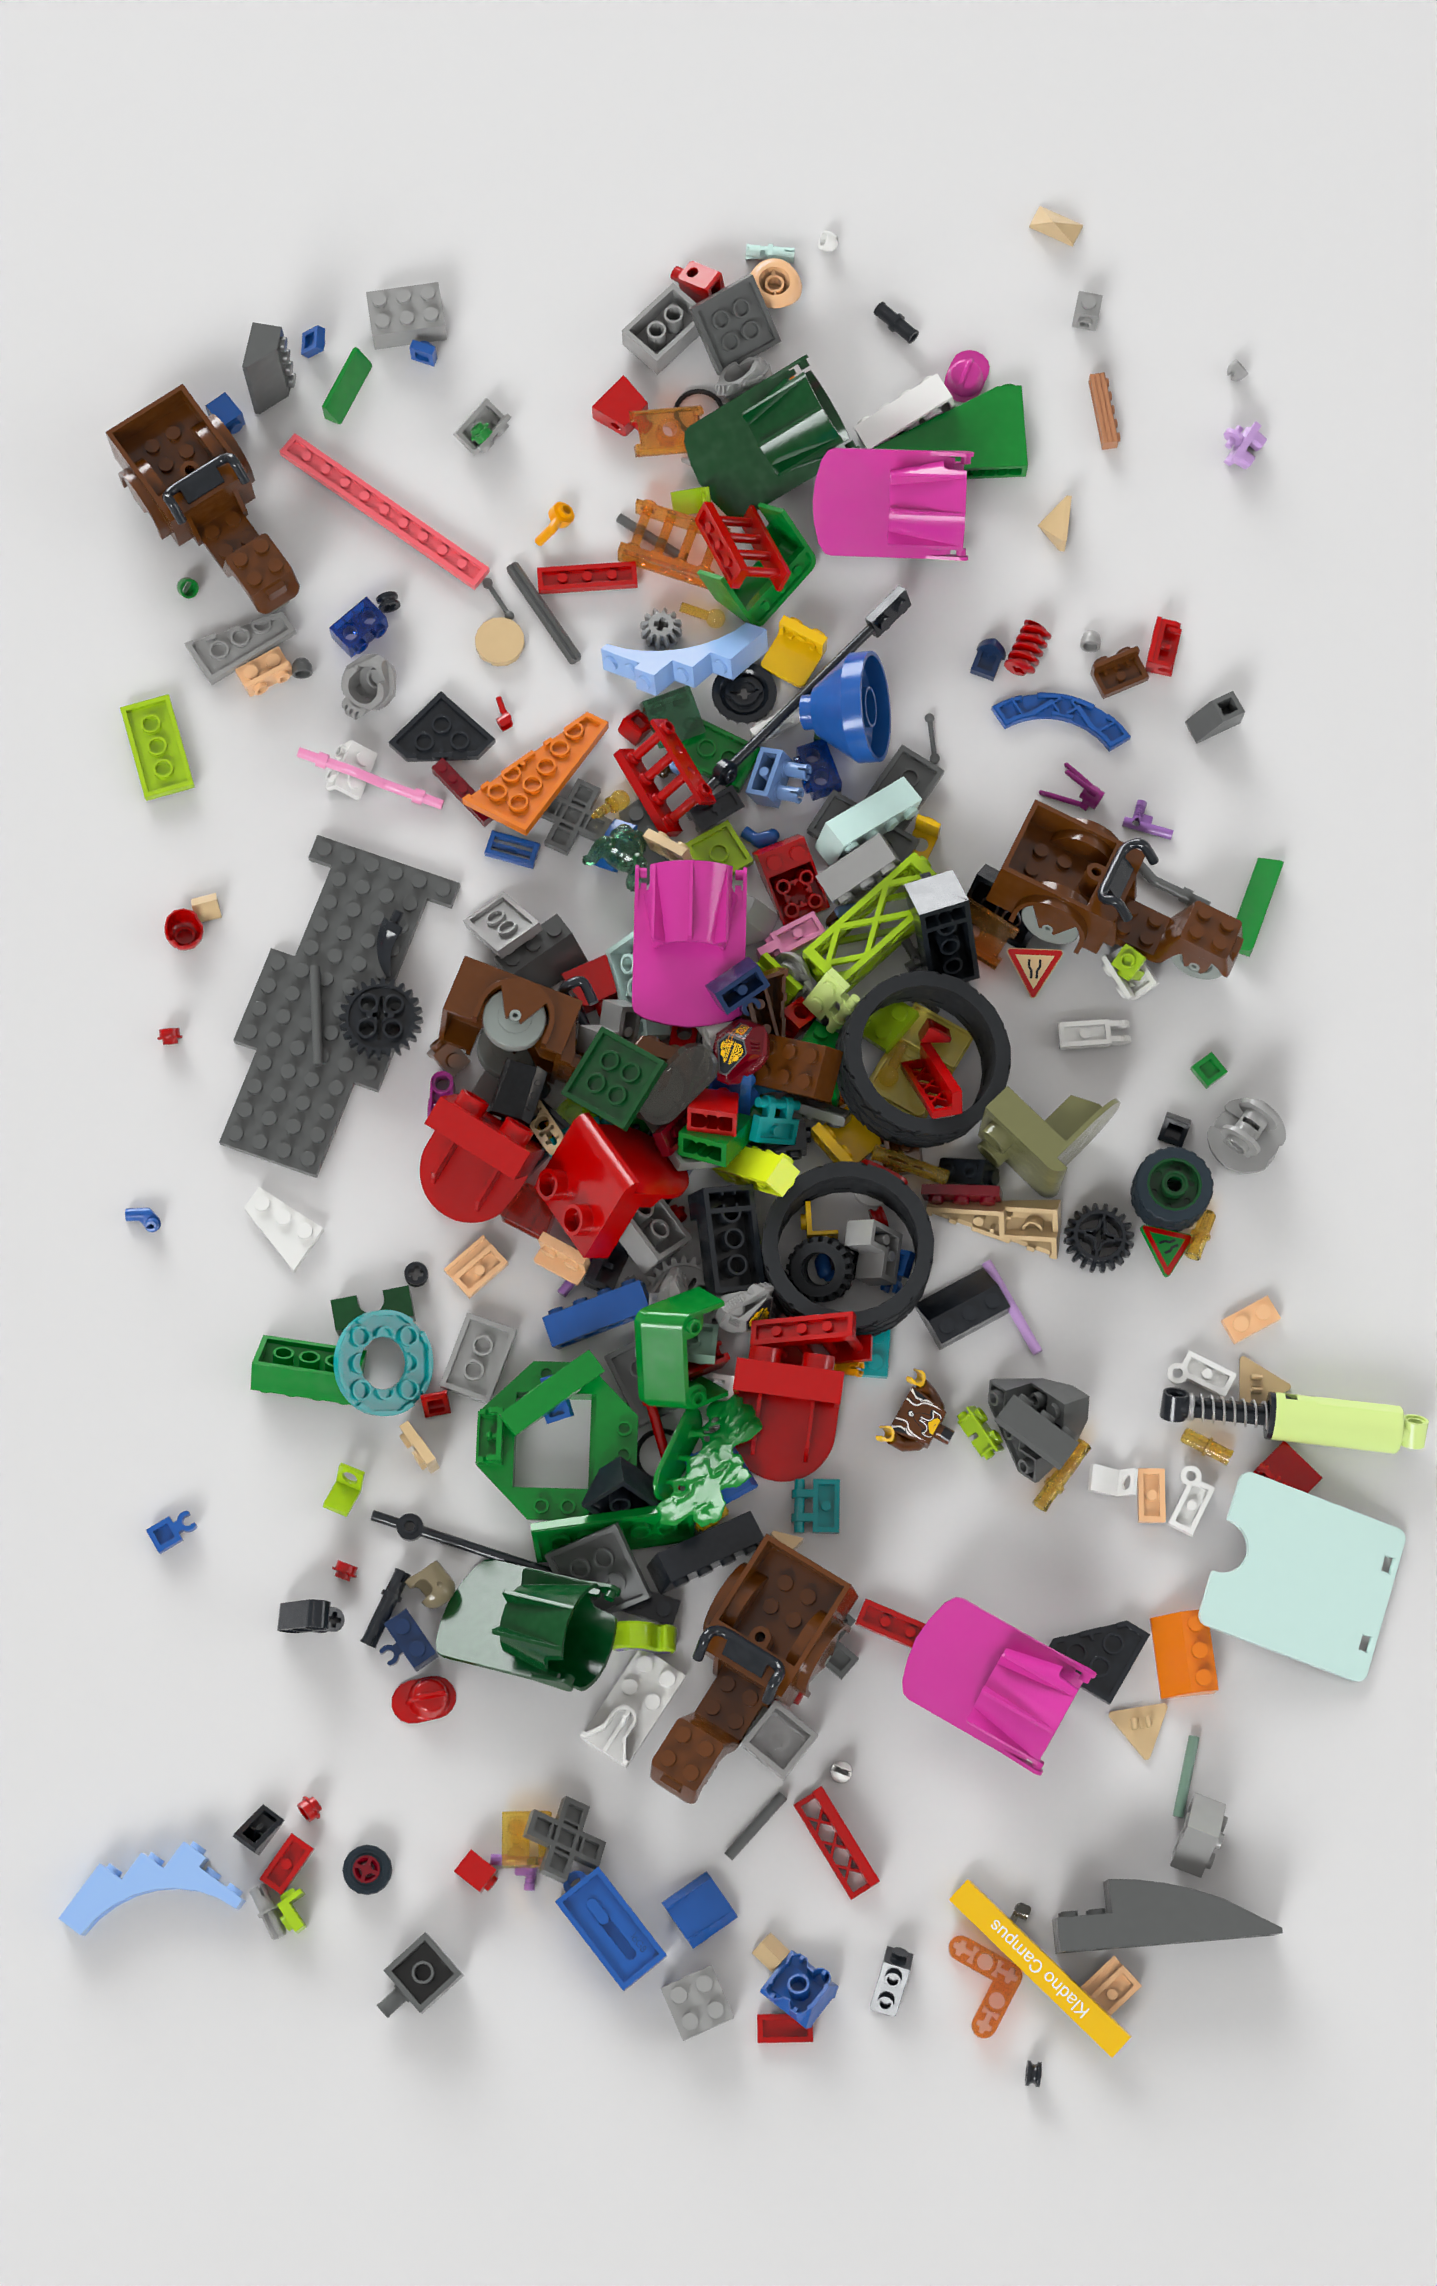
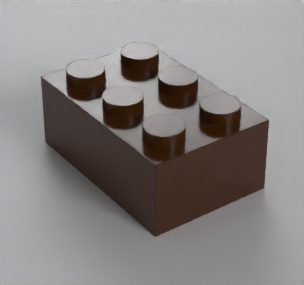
[753,1034,843,1103]

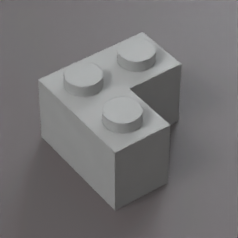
[576,1000,641,1054]
[844,1219,903,1286]
[1170,1793,1228,1878]

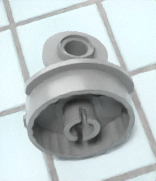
[1207,1098,1286,1174]

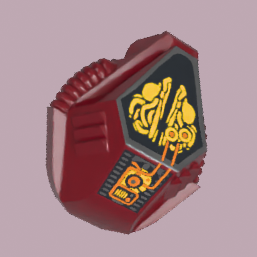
[713,1018,770,1085]

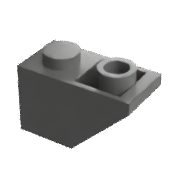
[1185,691,1245,744]

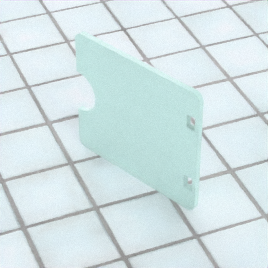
[1198,1472,1406,1682]

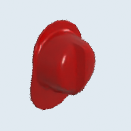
[392,1676,456,1724]

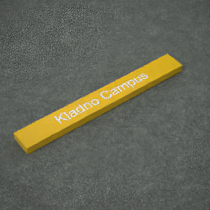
[949,1879,1132,2058]

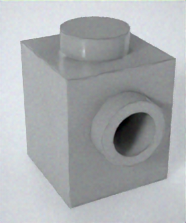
[1072,291,1103,331]

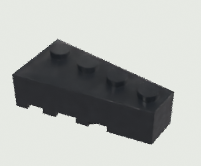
[646,1510,764,1594]

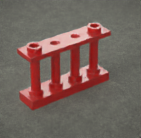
[694,501,791,591]
[613,719,717,837]
[750,1311,873,1366]

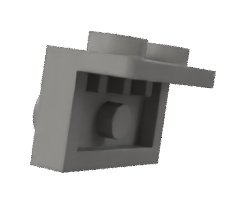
[453,398,511,455]

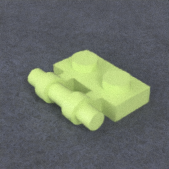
[802,968,860,1033]

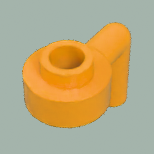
[535,502,574,546]

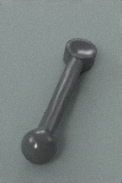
[483,578,514,620]
[925,713,940,764]

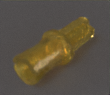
[1184,1209,1216,1261]
[1180,1428,1234,1466]

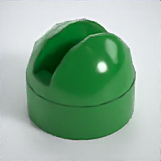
[177,577,199,599]

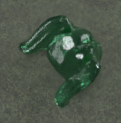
[582,824,647,892]

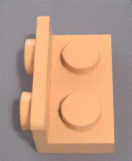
[235,646,293,697]
[534,1231,591,1286]

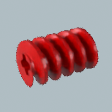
[1004,620,1052,676]

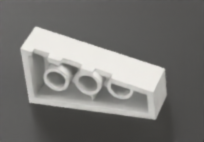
[854,373,956,449]

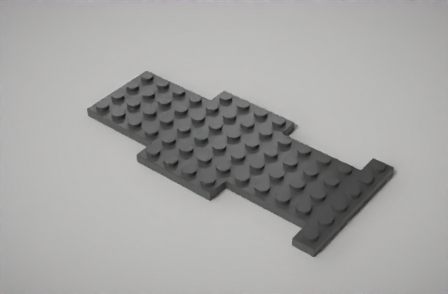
[219,835,460,1178]

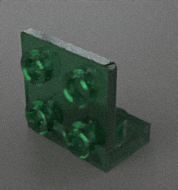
[639,685,706,749]

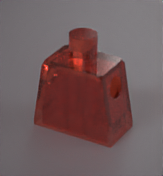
[501,1183,555,1240]

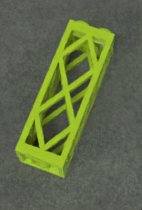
[802,852,940,993]

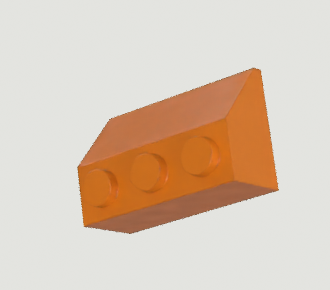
[1150,1610,1219,1699]

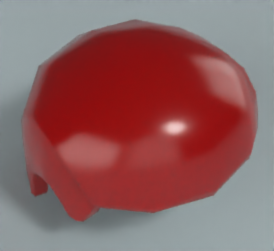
[164,908,204,951]

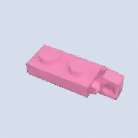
[756,911,826,959]

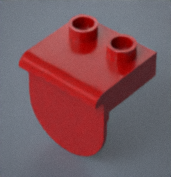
[420,1089,546,1223]
[534,1112,689,1258]
[733,1345,845,1482]

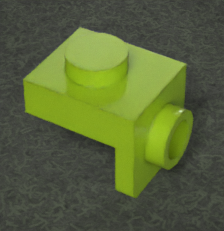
[1111,944,1146,981]
[277,1888,307,1933]

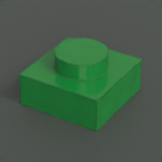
[1190,1052,1228,1089]

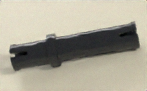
[360,1568,411,1649]

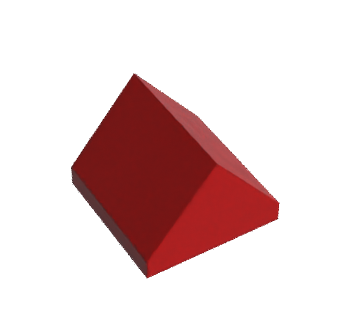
[420,1390,451,1418]

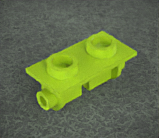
[957,1405,1004,1460]

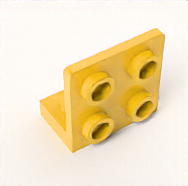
[811,1106,882,1163]

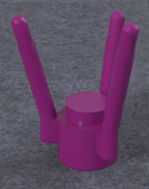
[1039,762,1105,811]

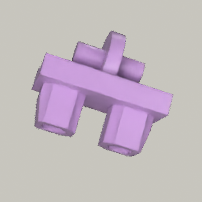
[1224,422,1267,469]

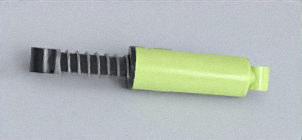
[1159,1387,1429,1454]

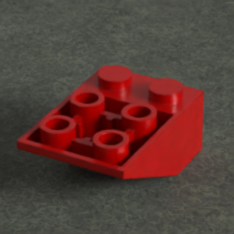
[752,834,830,926]

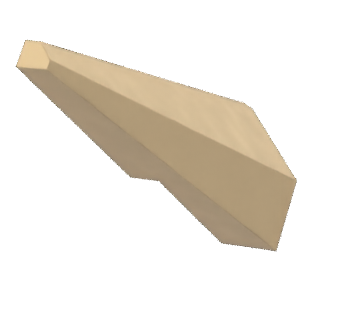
[926,1200,1061,1259]

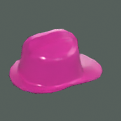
[944,350,990,403]

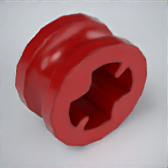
[868,1205,889,1227]

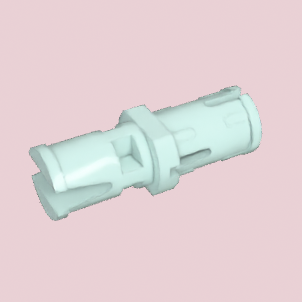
[745,244,795,264]

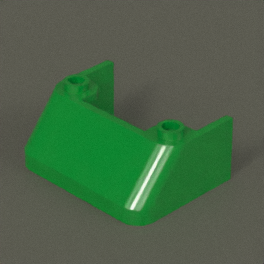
[697,502,816,627]
[634,1286,728,1409]

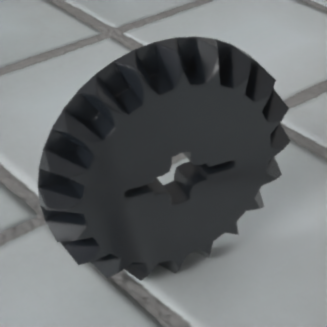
[712,663,777,725]

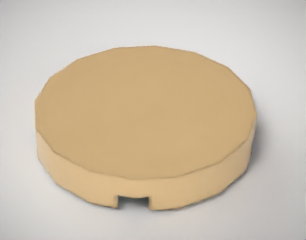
[475,617,525,667]

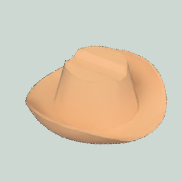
[751,258,802,308]

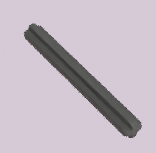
[507,562,581,665]

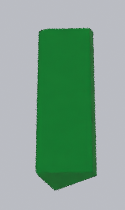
[1236,858,1284,957]

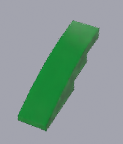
[499,1350,605,1437]

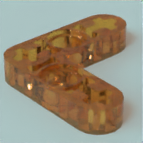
[948,1936,1022,2039]

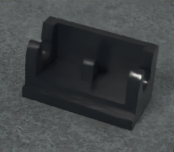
[686,785,745,832]
[583,1241,629,1291]

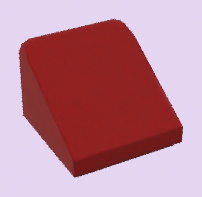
[618,709,653,746]
[918,1018,952,1043]

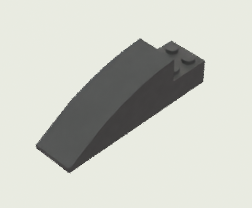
[1052,1879,1283,1954]

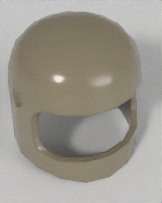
[405,1560,455,1609]

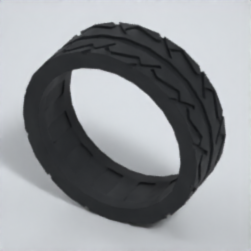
[835,970,1011,1148]
[762,1161,934,1337]

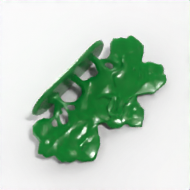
[653,1394,763,1527]

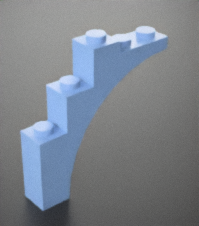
[601,622,768,696]
[58,1841,246,1936]

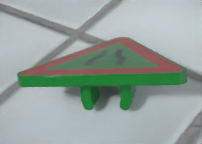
[1140,1225,1193,1277]

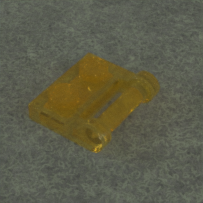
[502,1811,552,1869]

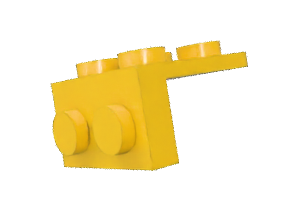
[761,615,828,688]

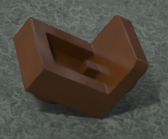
[426,1039,471,1078]

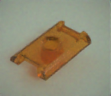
[629,405,704,458]
[967,896,1020,970]

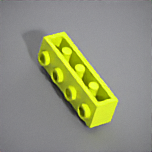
[711,1146,800,1197]

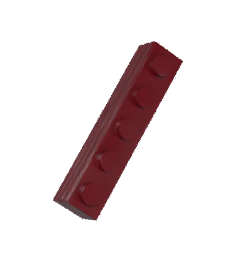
[431,758,493,827]

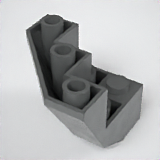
[988,1378,1090,1483]

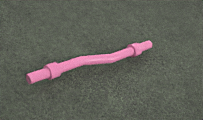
[297,747,444,809]

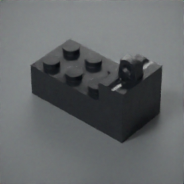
[904,870,980,982]
[688,1184,765,1296]

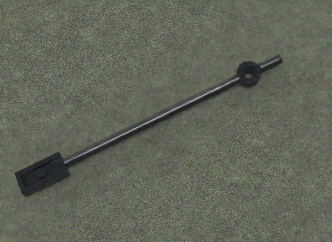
[707,585,911,792]
[371,1510,681,1625]

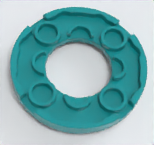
[333,1310,434,1416]

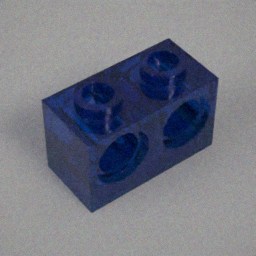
[329,596,389,658]
[793,739,842,801]

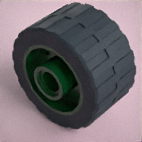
[1130,1147,1214,1232]

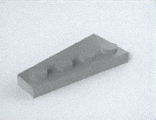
[184,611,297,685]

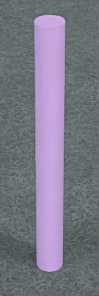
[982,1260,1042,1356]

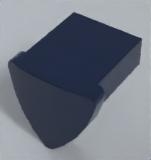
[970,638,1006,681]

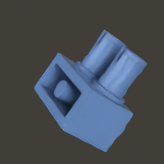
[745,747,812,808]

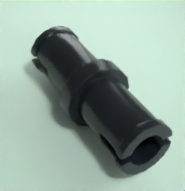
[873,302,919,344]

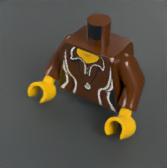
[875,1368,955,1452]

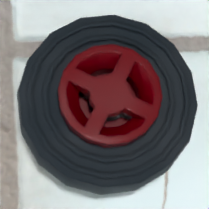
[342,1845,392,1895]

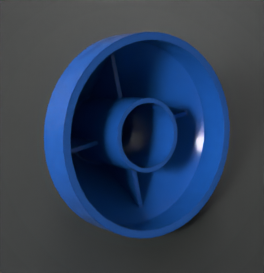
[799,651,891,764]

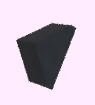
[233,1804,285,1855]

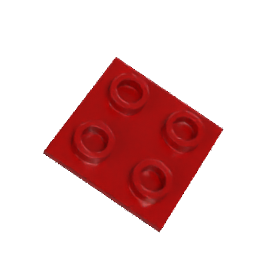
[1253,1441,1323,1493]

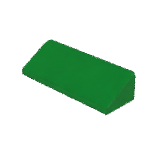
[322,347,372,424]

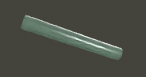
[1173,1735,1199,1818]

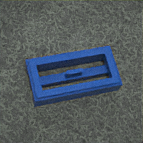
[484,830,541,869]

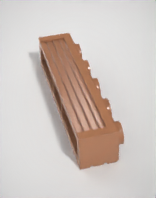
[1088,372,1120,450]

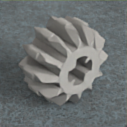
[640,608,682,651]

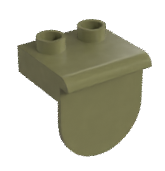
[977,1086,1121,1198]

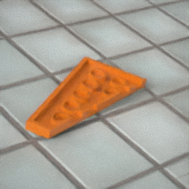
[462,712,609,836]

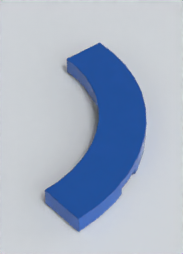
[991,692,1131,752]

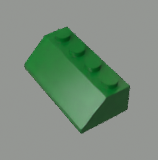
[250,1335,367,1405]

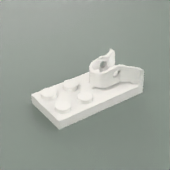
[580,1650,686,1768]

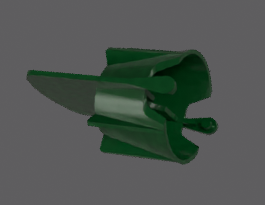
[684,354,860,517]
[436,1559,621,1692]

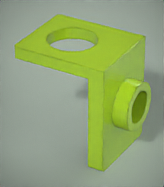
[670,487,711,517]
[323,1463,365,1517]

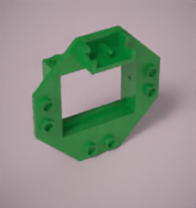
[475,1361,638,1521]

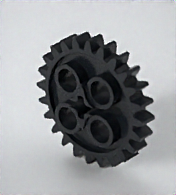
[339,977,423,1061]

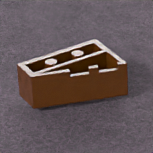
[740,967,789,1037]

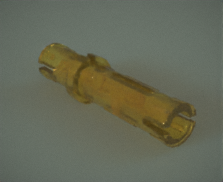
[871,1144,950,1184]
[1032,1439,1091,1512]

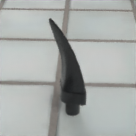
[377,909,404,978]

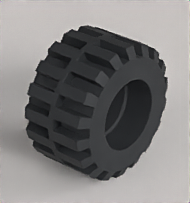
[786,1236,856,1302]

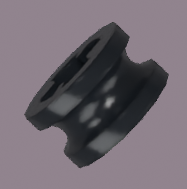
[376,591,401,613]
[404,1262,428,1287]
[1025,2060,1042,2087]

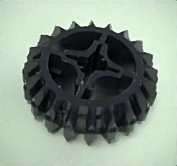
[1063,1203,1134,1273]

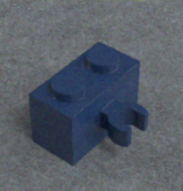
[705,957,770,1016]
[379,1609,439,1672]

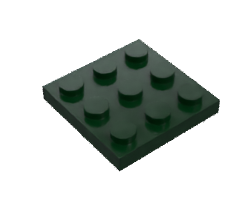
[561,1026,668,1132]

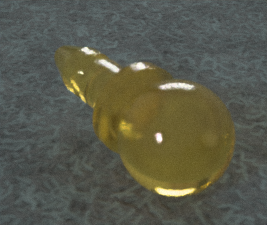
[591,790,630,819]

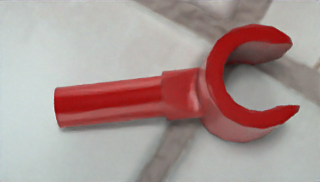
[496,696,513,732]

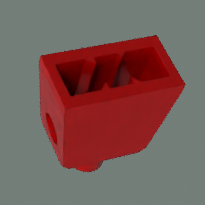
[671,261,725,303]
[592,375,653,436]
[561,954,618,1018]
[687,1087,739,1137]

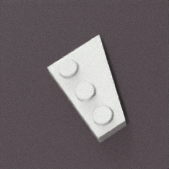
[244,1187,324,1273]

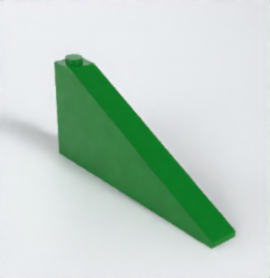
[872,384,1028,479]

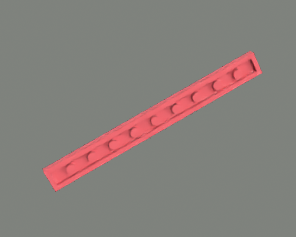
[280,433,490,590]

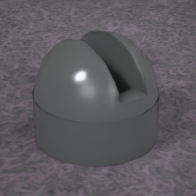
[292,657,313,679]

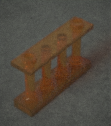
[618,499,731,589]

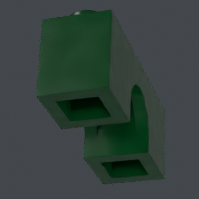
[330,1285,416,1336]

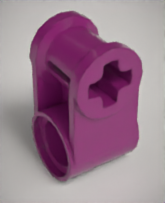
[427,1071,456,1118]

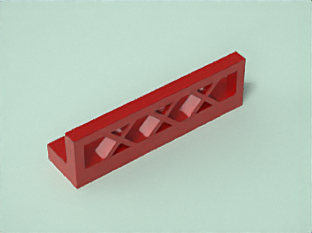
[900,1043,962,1119]
[793,1786,880,1900]

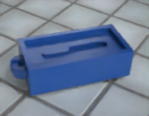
[555,1866,667,1991]

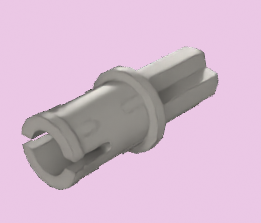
[249,1884,286,1940]

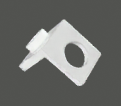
[1088,1464,1138,1497]

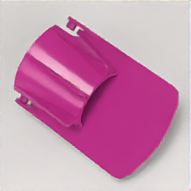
[813,448,974,561]
[632,860,747,1028]
[902,1597,1097,1776]

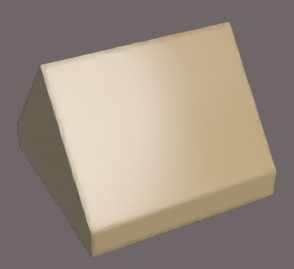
[191,893,222,923]
[752,1932,790,1972]

